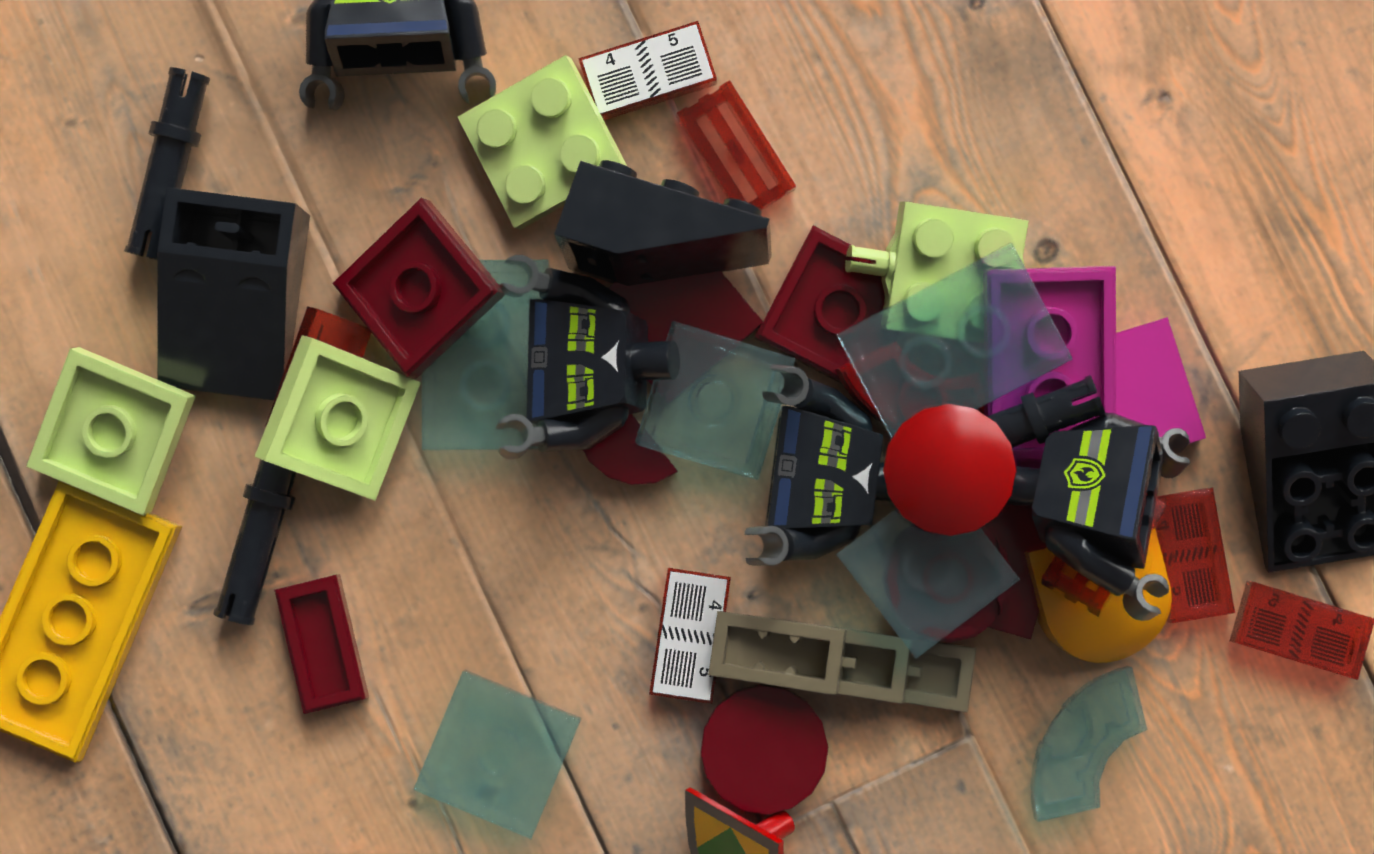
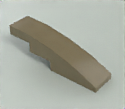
[708,611,977,712]

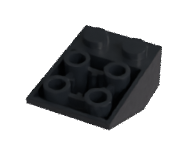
[554,160,772,286]
[157,187,310,401]
[1238,351,1374,573]

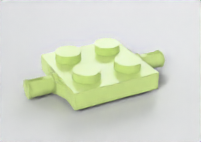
[845,201,1029,343]

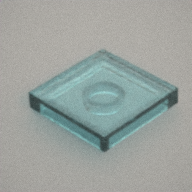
[635,321,795,480]
[836,508,1020,659]
[413,669,582,839]

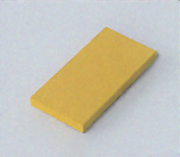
[0,481,182,763]

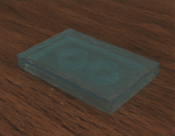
[837,242,1073,439]
[422,259,550,451]

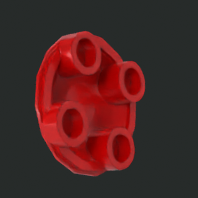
[883,404,1016,536]

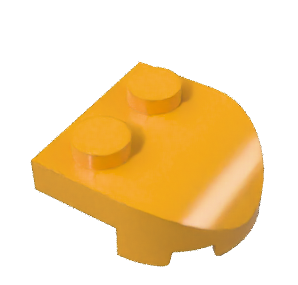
[1024,522,1172,663]

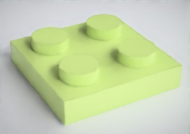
[458,55,627,229]
[255,335,421,501]
[26,347,196,516]

